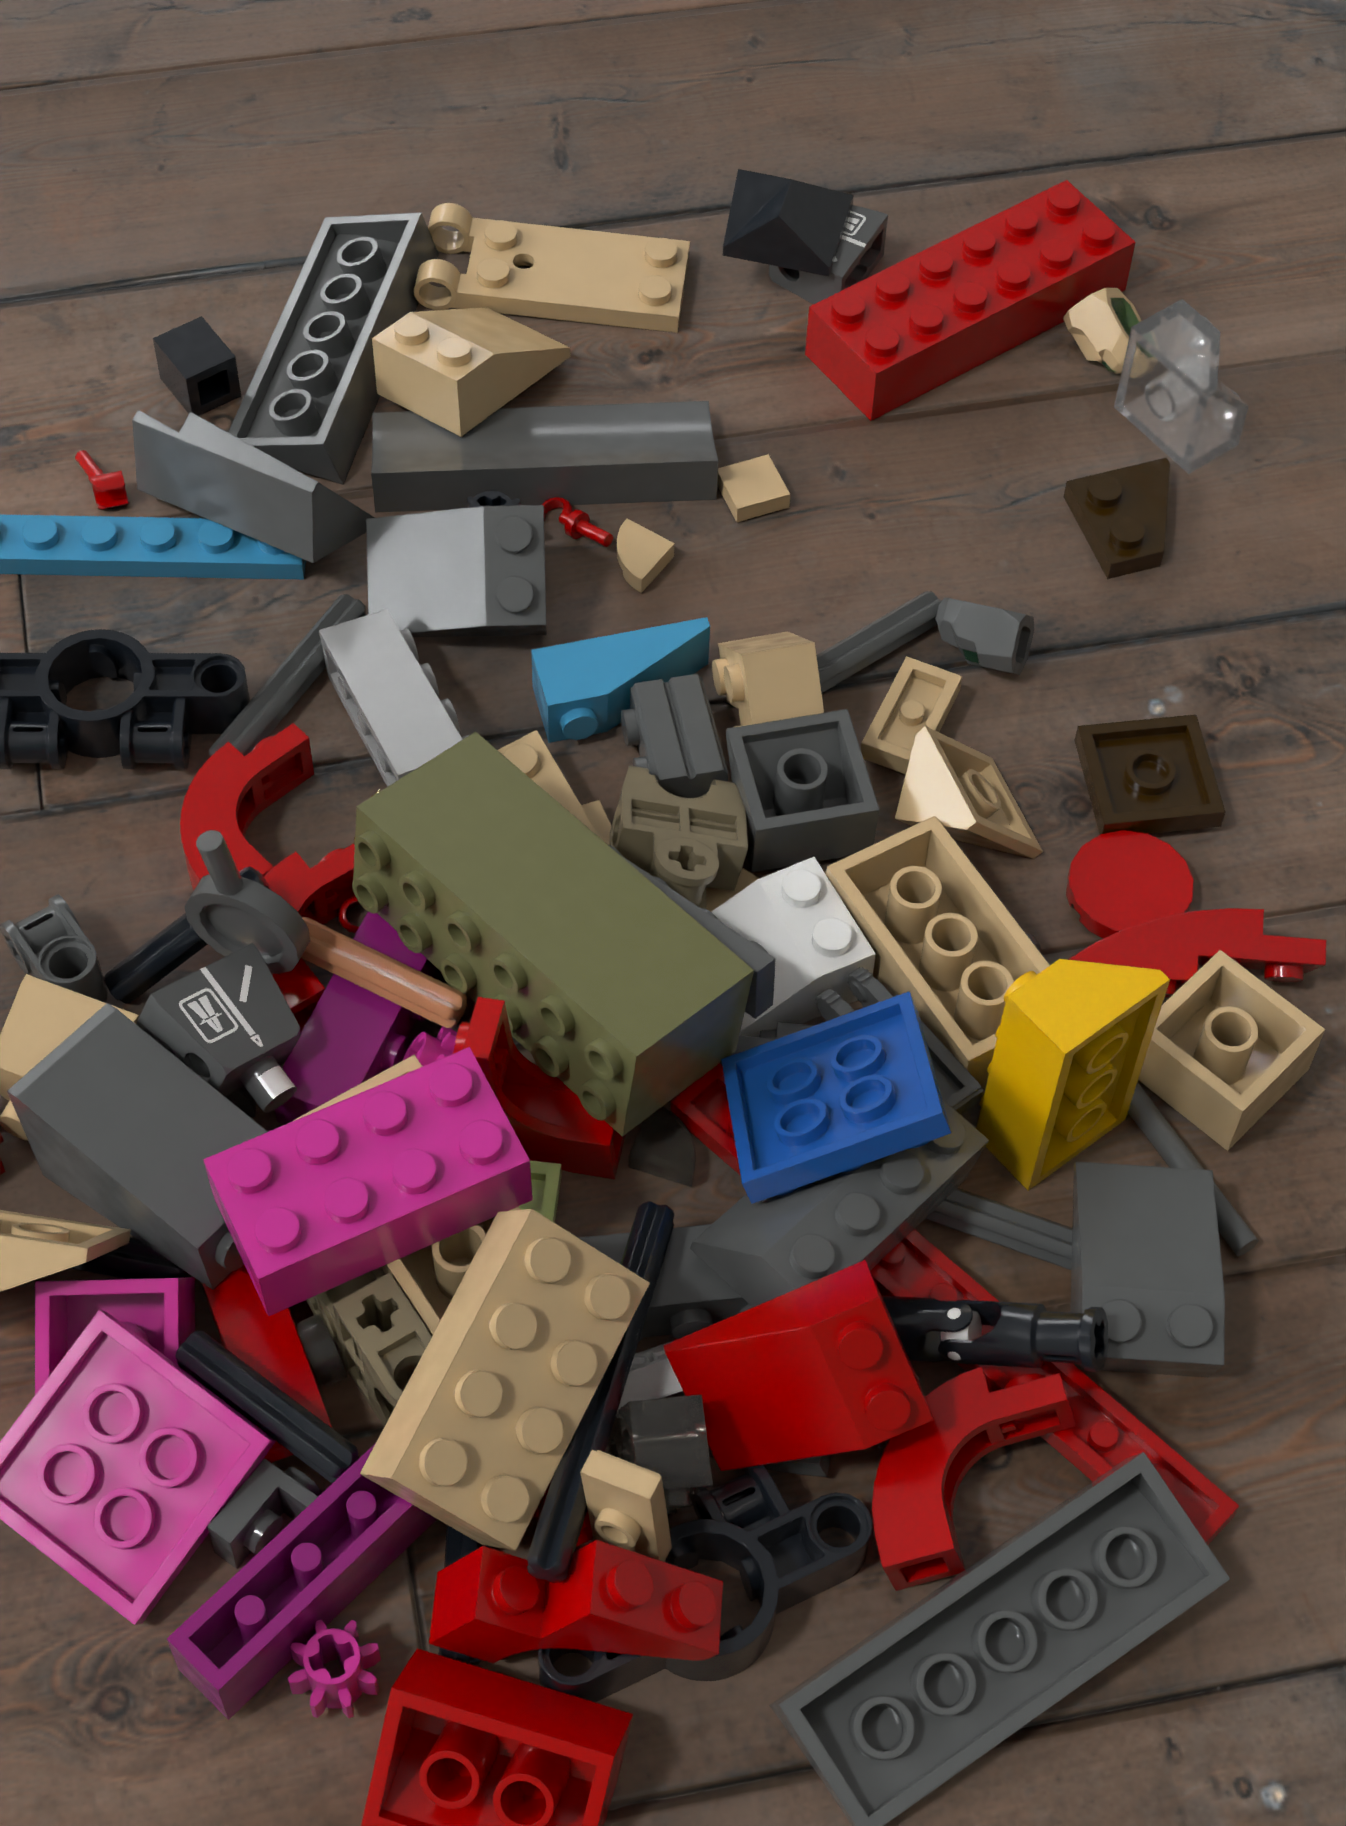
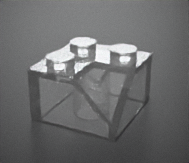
[1114,299,1249,474]

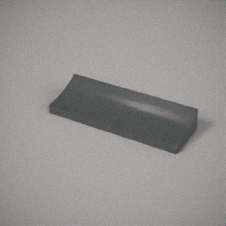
[228,212,439,485]
[371,401,718,512]
[769,1452,1230,1826]

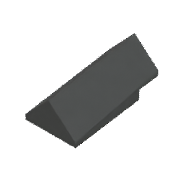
[132,410,375,563]

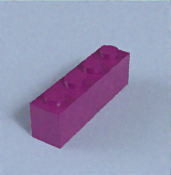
[275,912,441,1125]
[167,1443,437,1720]

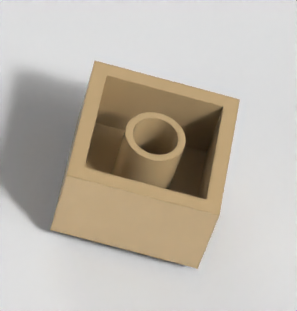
[1138,950,1325,1151]

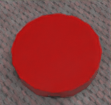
[1066,830,1194,939]

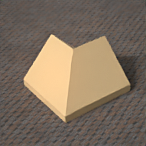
[895,726,1043,859]

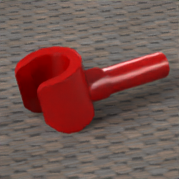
[75,450,129,509]

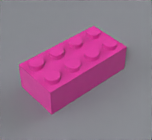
[203,1047,533,1316]

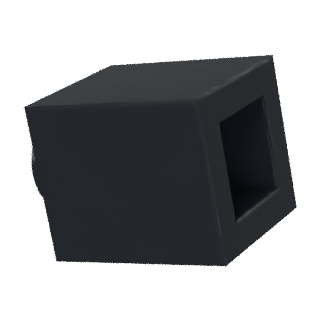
[153,316,241,416]

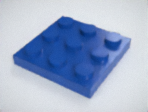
[721,991,951,1204]

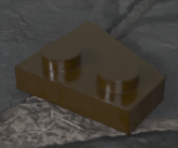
[1063,457,1170,579]

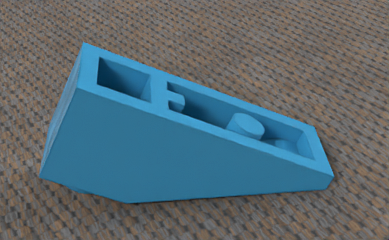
[531,617,710,743]

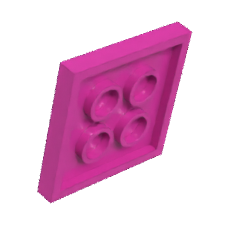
[0,1310,276,1625]

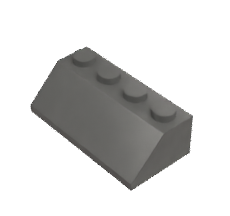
[690,1099,989,1307]

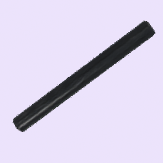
[527,1201,675,1583]

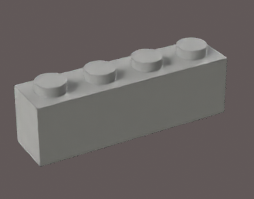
[319,609,469,787]

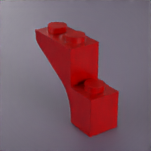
[429,1540,723,1663]

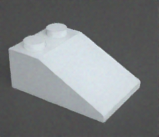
[712,857,876,1037]

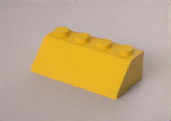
[976,959,1170,1191]

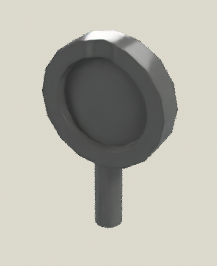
[184,830,310,974]

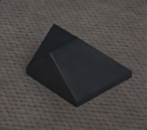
[722,169,854,277]

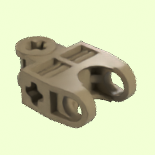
[610,765,748,909]
[307,1267,432,1427]

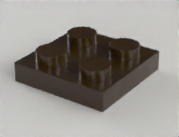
[1074,714,1226,834]

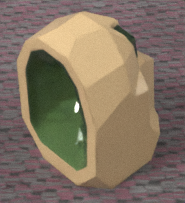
[1063,288,1154,374]

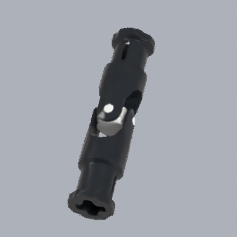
[882,1296,1109,1372]

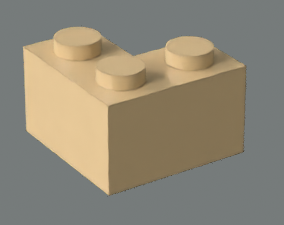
[712,631,824,728]

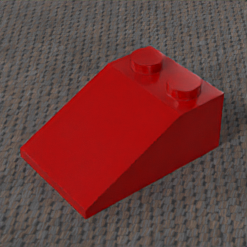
[663,1260,933,1471]

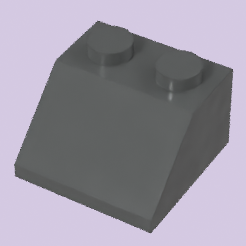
[726,709,879,872]

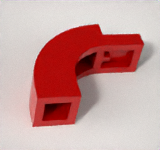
[180,723,314,891]
[264,843,356,1032]
[452,997,626,1179]
[872,1367,1076,1591]

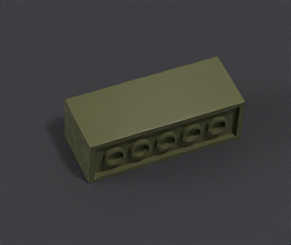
[352,731,754,1137]

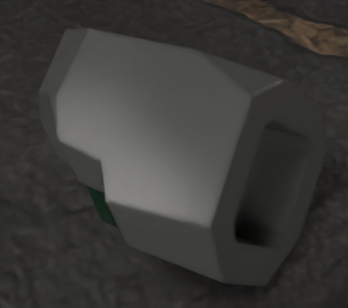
[935,597,1034,675]

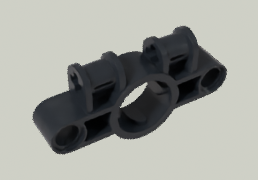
[0,629,250,770]
[538,1465,872,1702]

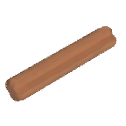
[301,917,467,1028]

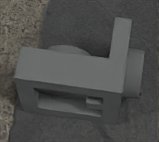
[208,1459,322,1569]

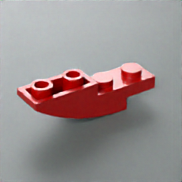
[1067,908,1327,998]

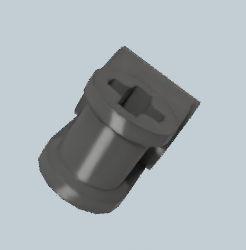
[0,894,108,1003]

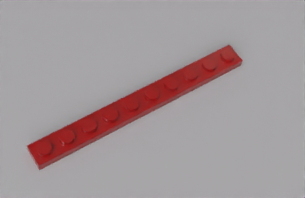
[670,1063,1239,1545]

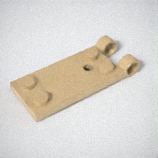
[414,203,690,333]

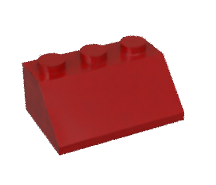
[361,1648,633,1826]

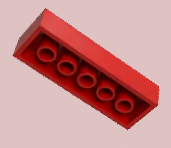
[805,180,1136,421]

